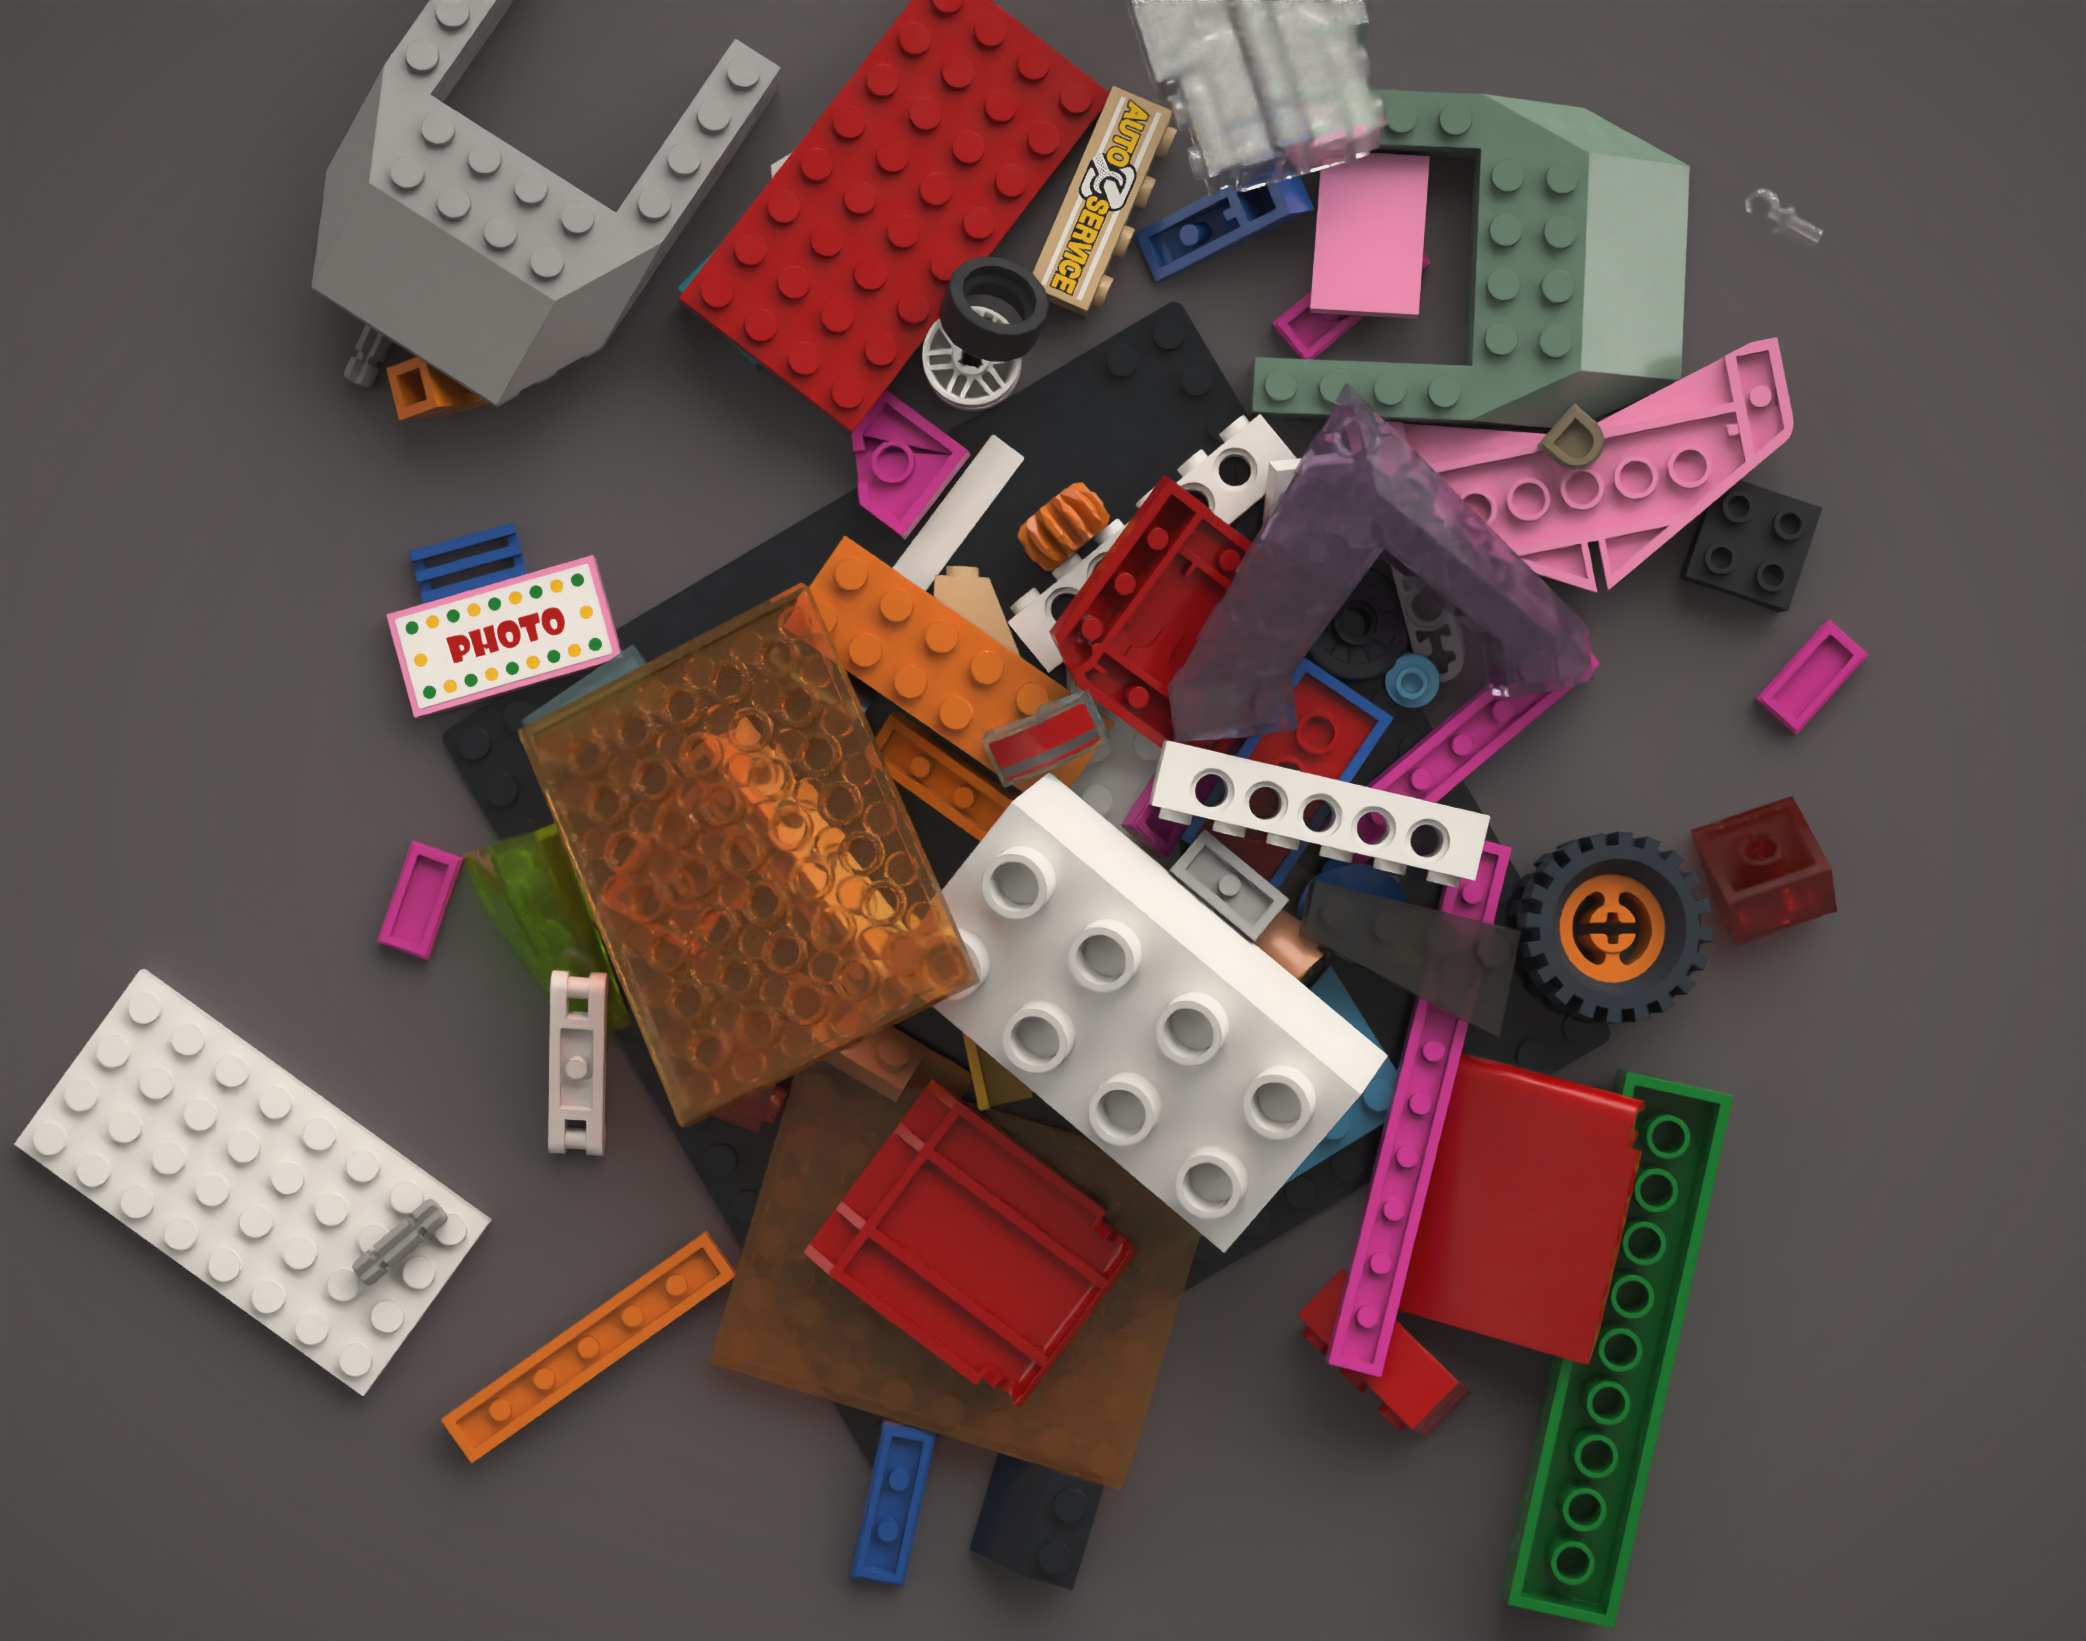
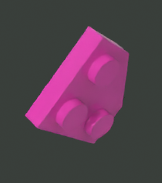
[851,390,970,540]

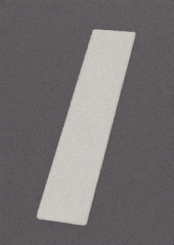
[893,435,1024,591]

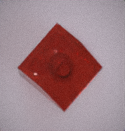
[1691,796,1837,946]

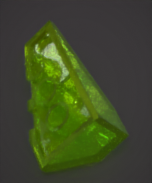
[463,821,631,1033]

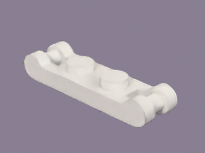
[548,970,609,1156]

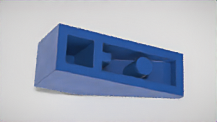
[1134,160,1315,282]

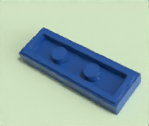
[850,1418,936,1587]

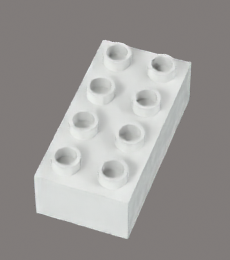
[883,772,1388,1253]

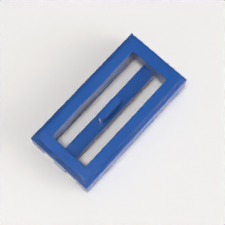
[409,523,529,604]

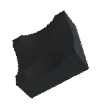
[1679,480,1822,612]

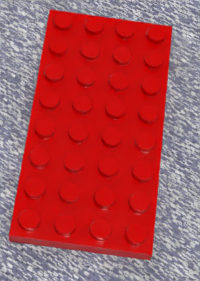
[678,0,1110,434]

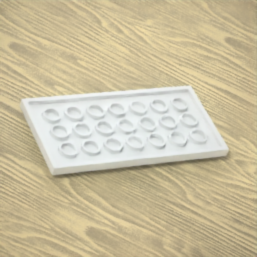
[14,969,492,1396]

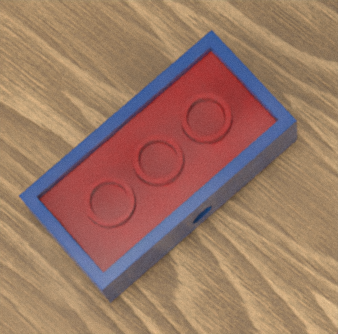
[1180,657,1393,890]

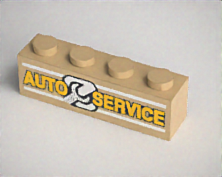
[1032,86,1178,317]

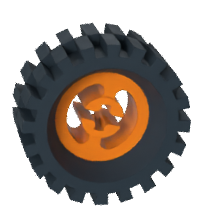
[1507,831,1713,1024]

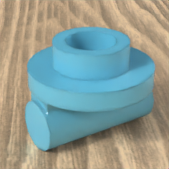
[1385,650,1440,708]

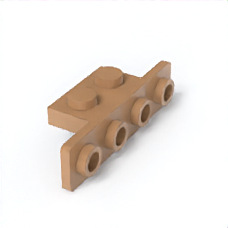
[768,967,972,1103]

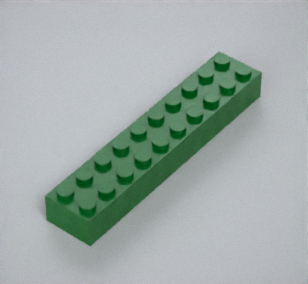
[1500,1068,1733,1628]

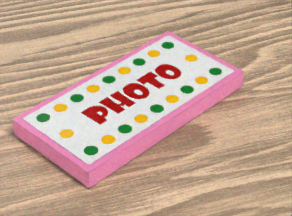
[386,555,624,719]

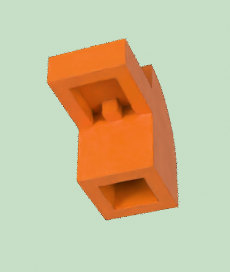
[386,357,490,421]

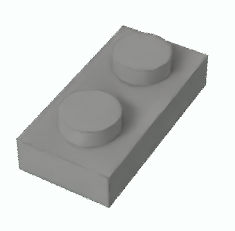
[1169,829,1290,943]

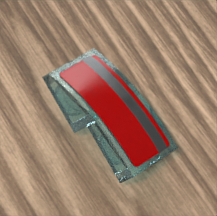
[981,690,1111,788]

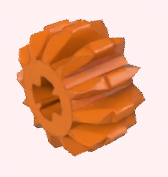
[1018,482,1110,571]

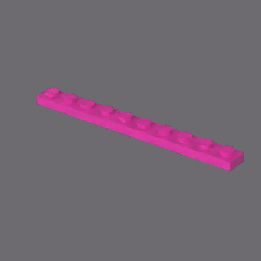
[1325,841,1512,1377]

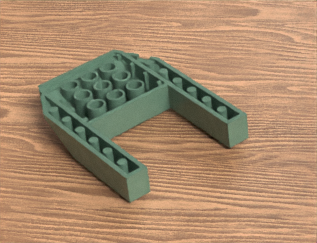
[1249,85,1690,430]

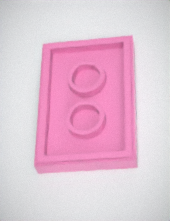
[1310,150,1430,319]

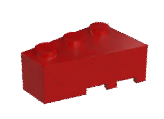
[1297,1268,1472,1438]

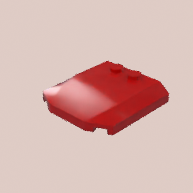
[1049,475,1335,754]

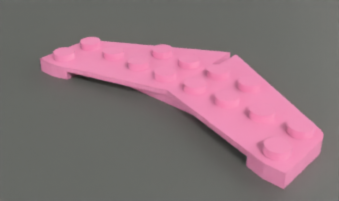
[1348,337,1794,593]

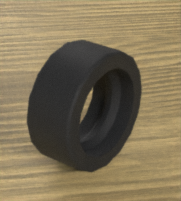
[939,257,1049,362]

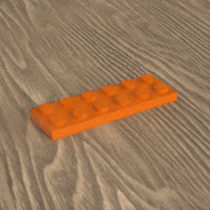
[783,536,1115,792]

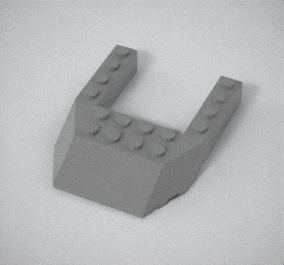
[311,0,781,408]

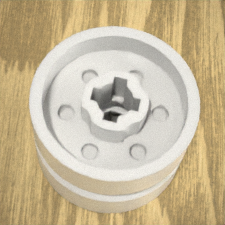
[922,306,1022,412]

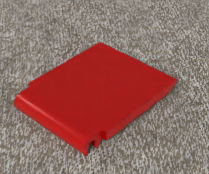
[1398,1052,1645,1365]
[803,1078,1140,1407]

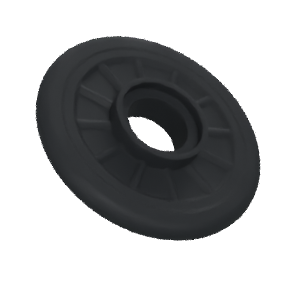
[1302,564,1410,682]

